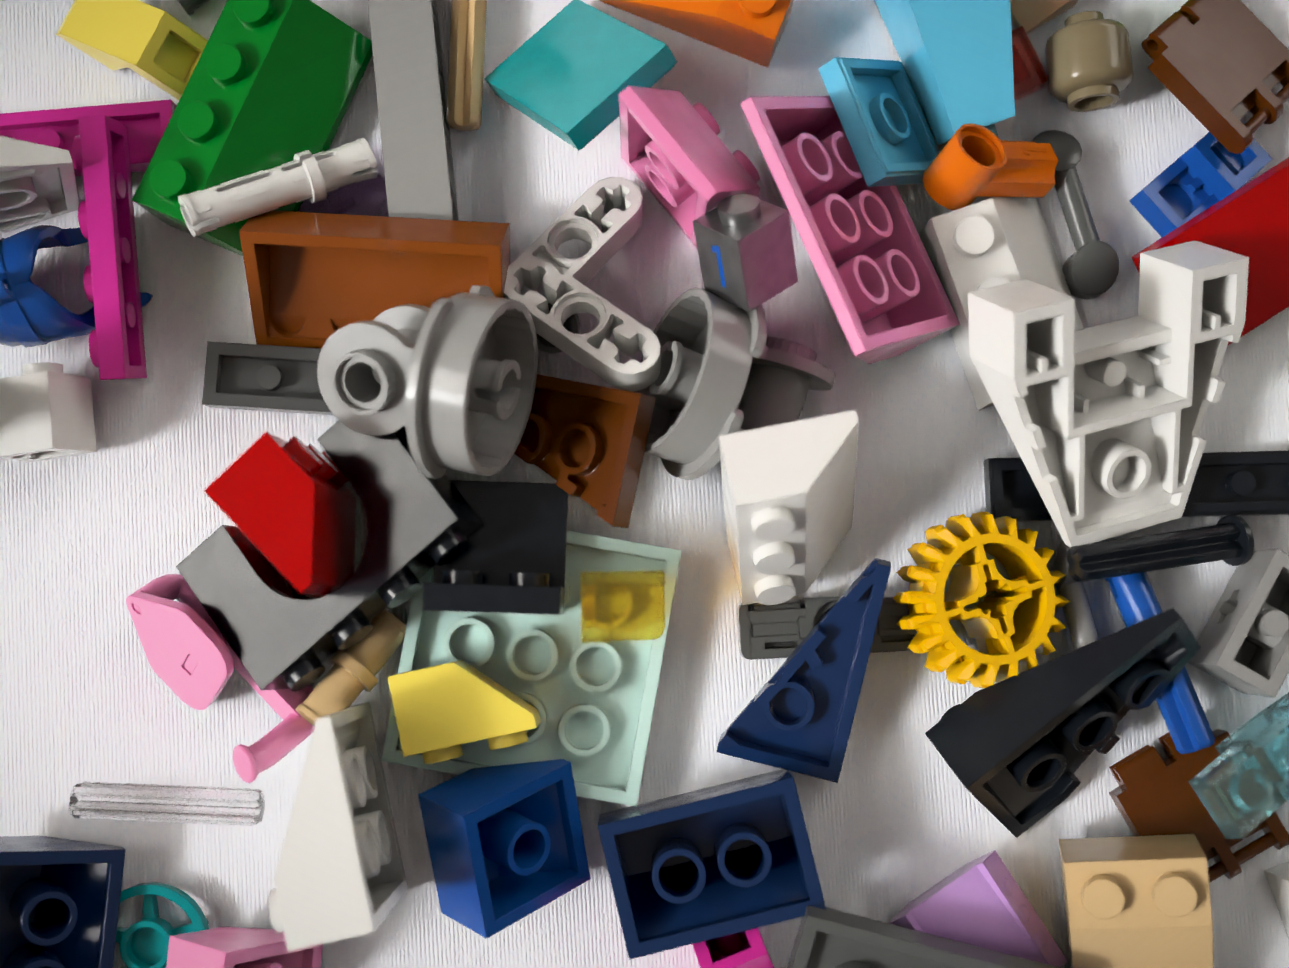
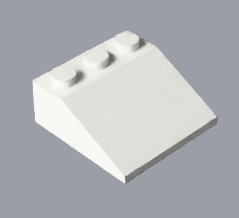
[268,702,408,952]

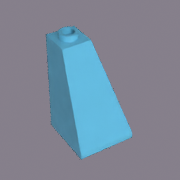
[874,0,1015,145]

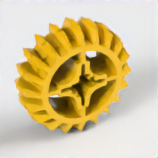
[893,512,1070,688]

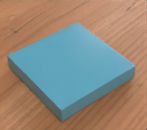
[818,57,940,187]

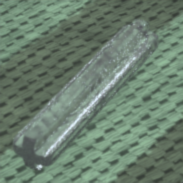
[69,781,265,826]

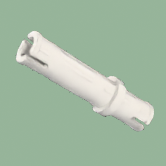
[178,138,378,237]

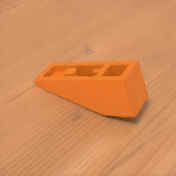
[599,0,794,68]

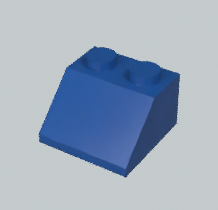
[418,759,591,939]

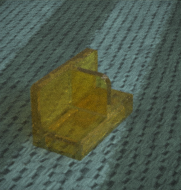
[581,571,665,643]

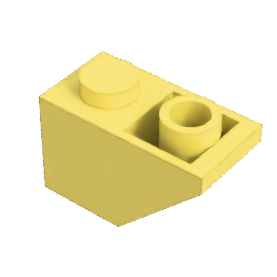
[387,660,541,764]

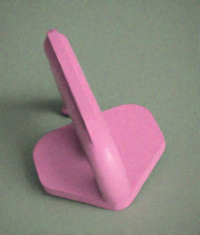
[126,574,314,783]

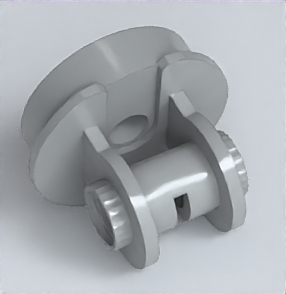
[317,285,538,479]
[632,288,836,480]

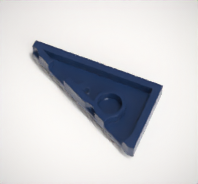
[717,558,891,783]

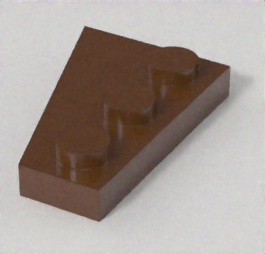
[514,374,656,529]

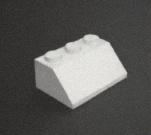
[919,197,1083,411]
[719,410,859,605]

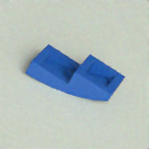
[1129,132,1272,237]

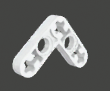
[504,177,661,392]

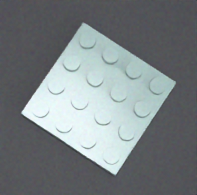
[381,530,682,807]

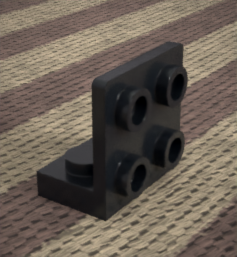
[423,480,568,615]

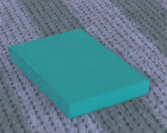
[484,0,677,151]

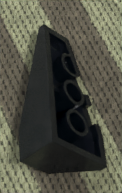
[925,608,1202,838]

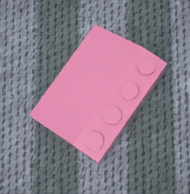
[741,96,960,364]

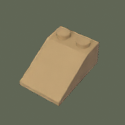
[1059,834,1213,968]

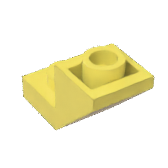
[56,0,208,100]

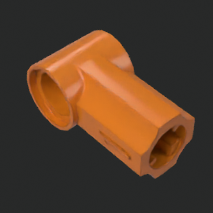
[922,123,1059,210]

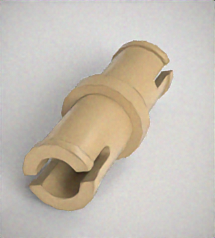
[295,609,406,726]

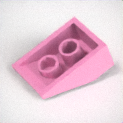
[619,86,761,248]

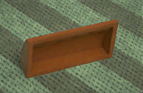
[239,210,510,349]

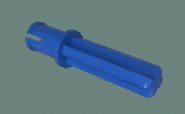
[1105,572,1215,754]

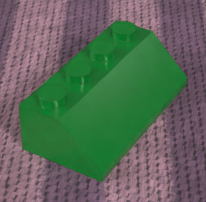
[132,0,373,256]

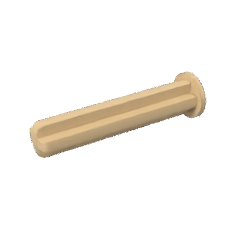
[446,0,487,131]

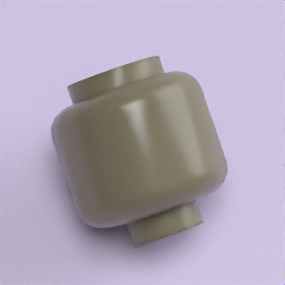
[1045,11,1134,112]

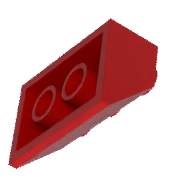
[204,432,356,595]

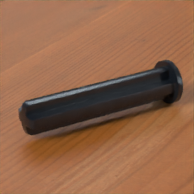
[1066,515,1254,581]

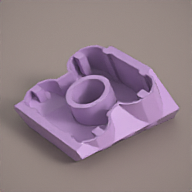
[889,850,1068,968]

